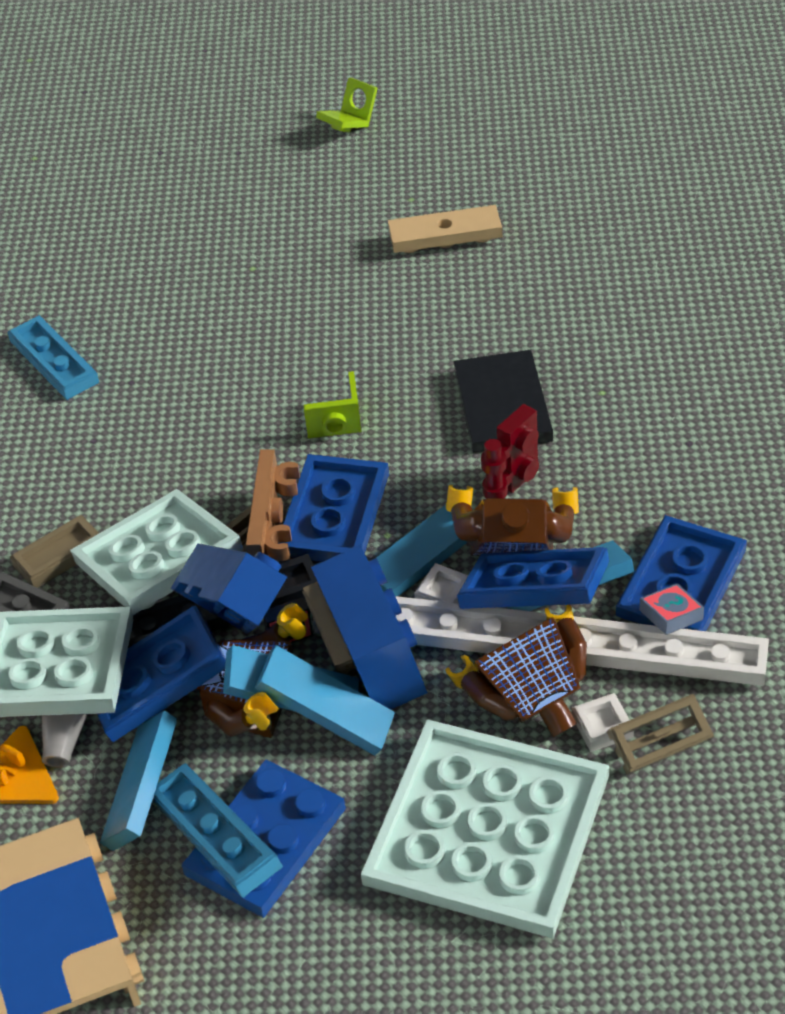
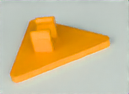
[0,726,59,804]

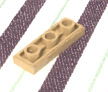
[388,205,503,253]

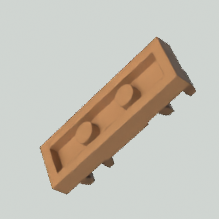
[246,449,300,561]

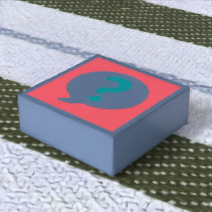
[639,584,704,635]

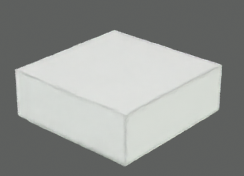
[414,563,468,603]
[572,693,634,752]

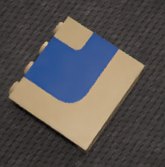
[0,817,144,1014]

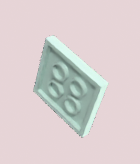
[70,489,244,615]
[0,606,134,717]

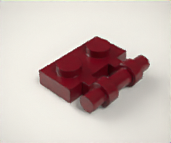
[481,404,539,499]

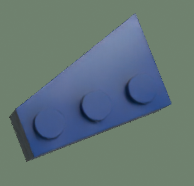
[170,543,287,634]
[311,545,428,710]

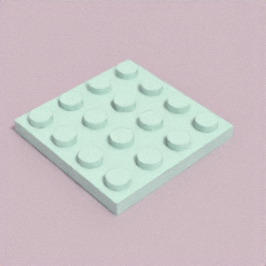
[361,719,609,939]

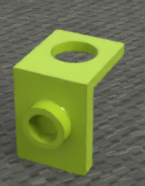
[316,77,378,132]
[303,371,362,439]

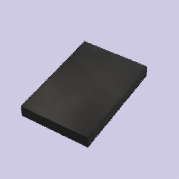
[454,350,553,453]

